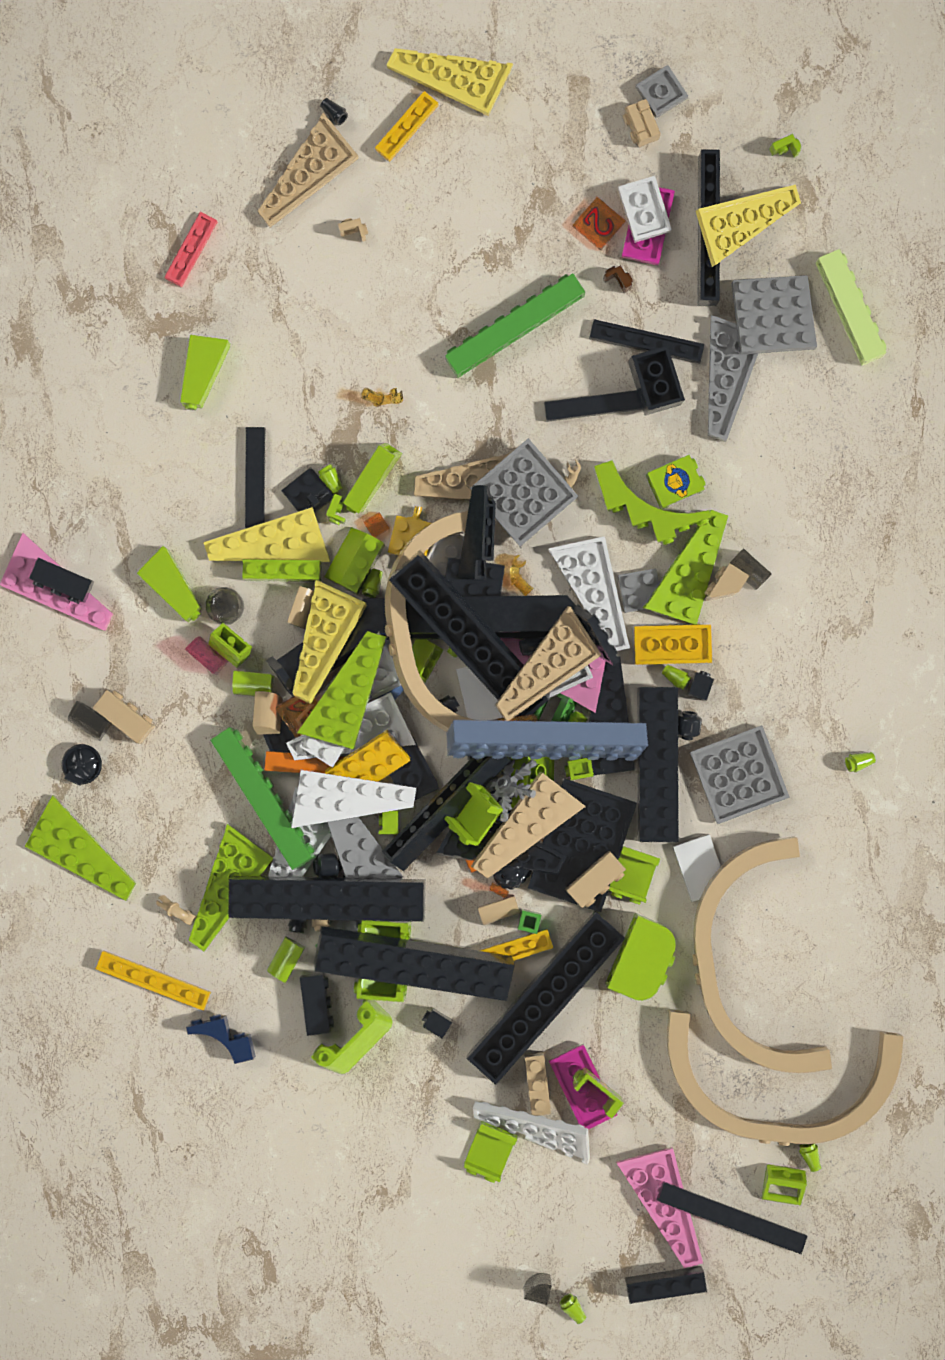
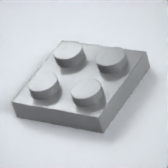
[636,65,688,118]
[618,568,659,613]

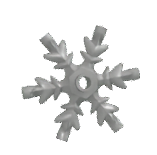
[485,757,537,822]

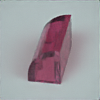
[185,636,229,675]

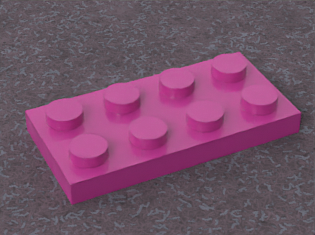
[621,187,675,266]
[549,1044,618,1130]

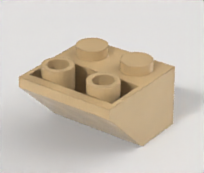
[704,563,749,601]

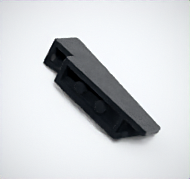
[458,485,496,580]

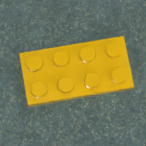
[634,624,712,665]
[325,730,410,782]

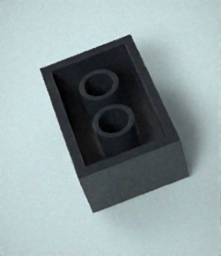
[628,346,685,416]

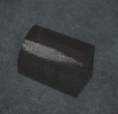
[729,548,772,590]
[68,701,112,741]
[523,1273,552,1305]

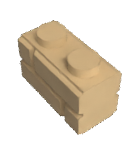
[623,99,661,148]

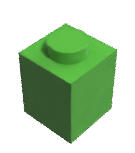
[518,909,542,934]

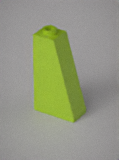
[180,335,230,410]
[343,443,403,514]
[137,546,202,622]

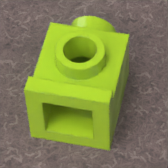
[379,810,399,834]

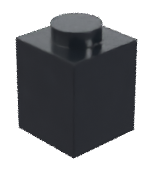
[687,671,714,701]
[422,1008,453,1039]

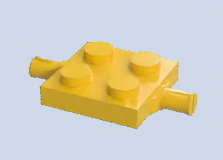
[388,506,432,556]

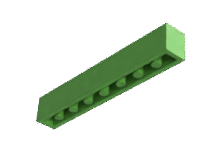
[445,273,585,378]
[210,727,315,870]

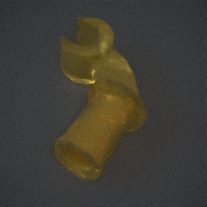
[361,388,403,407]
[510,555,534,596]

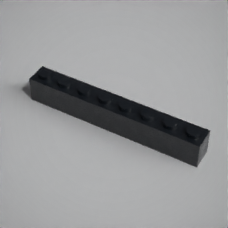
[698,149,720,306]
[382,756,511,872]

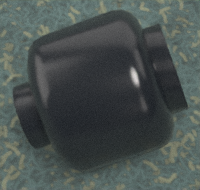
[678,711,702,740]
[313,853,342,878]

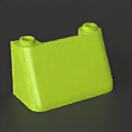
[354,921,411,1002]
[311,999,393,1074]

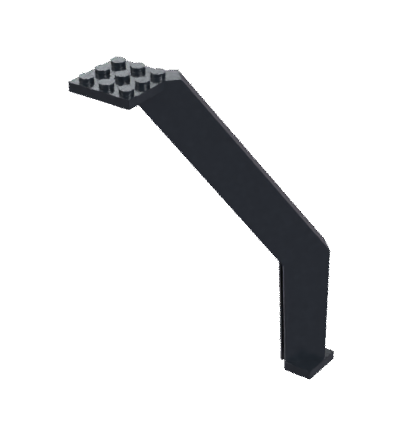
[266,595,620,697]

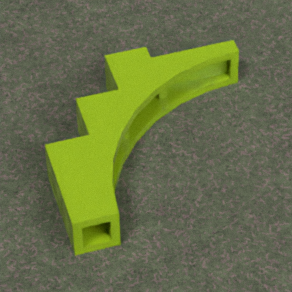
[594,460,711,545]

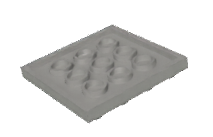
[732,275,817,355]
[470,438,578,547]
[690,725,790,824]

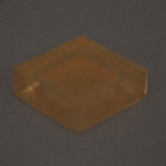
[363,512,390,538]
[489,881,509,898]

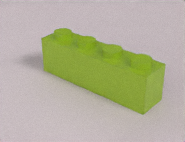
[242,559,322,582]

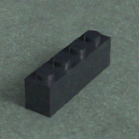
[625,1266,707,1304]

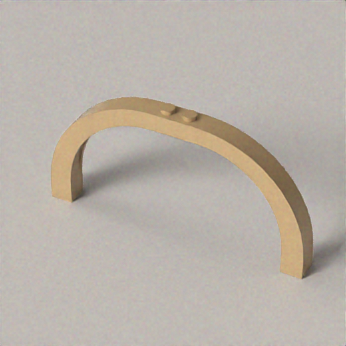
[385,511,516,732]
[692,836,832,1073]
[667,1009,904,1146]

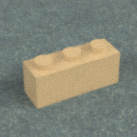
[93,690,155,744]
[565,851,626,908]
[524,1052,551,1116]

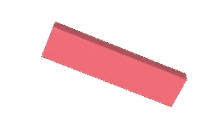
[164,211,218,288]

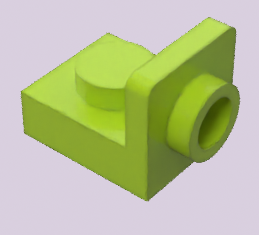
[769,134,801,158]
[326,494,346,525]
[564,758,594,780]

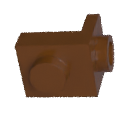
[603,265,633,293]

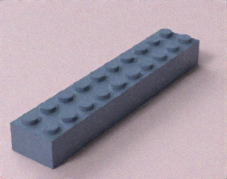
[446,720,648,761]

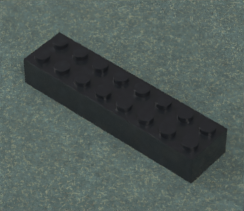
[637,687,679,842]

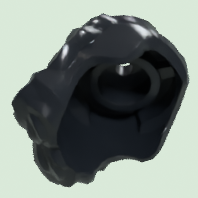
[493,866,532,890]

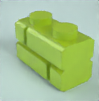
[208,623,252,668]

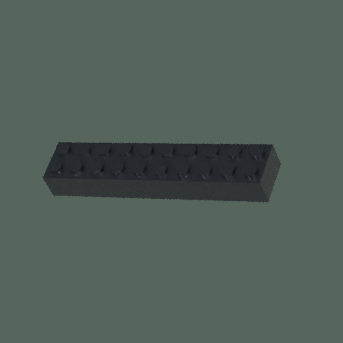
[389,550,550,721]
[228,876,426,922]
[467,911,625,1085]
[314,926,515,1001]

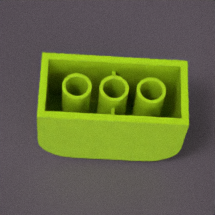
[605,913,676,1001]

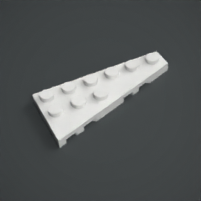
[286,692,416,760]
[292,770,416,828]
[473,1101,590,1165]

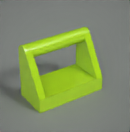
[761,1164,807,1206]

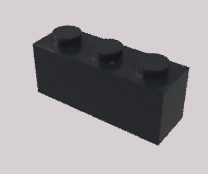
[29,557,94,604]
[300,973,334,1036]

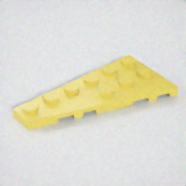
[387,48,513,116]
[696,185,801,267]
[203,507,331,562]
[293,580,367,704]

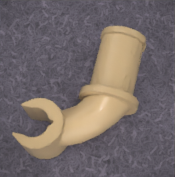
[563,458,581,487]
[156,895,197,925]

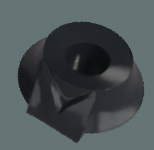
[62,744,102,786]

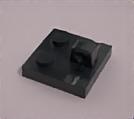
[281,467,334,513]

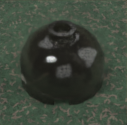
[205,587,244,625]

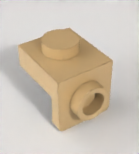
[338,218,368,242]

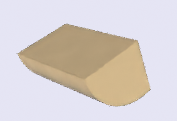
[287,586,314,629]
[253,691,282,735]
[478,895,520,925]

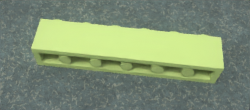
[815,249,887,366]

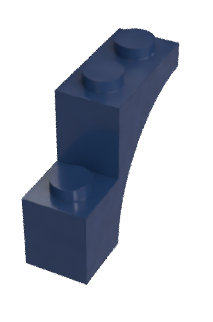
[186,1014,256,1064]

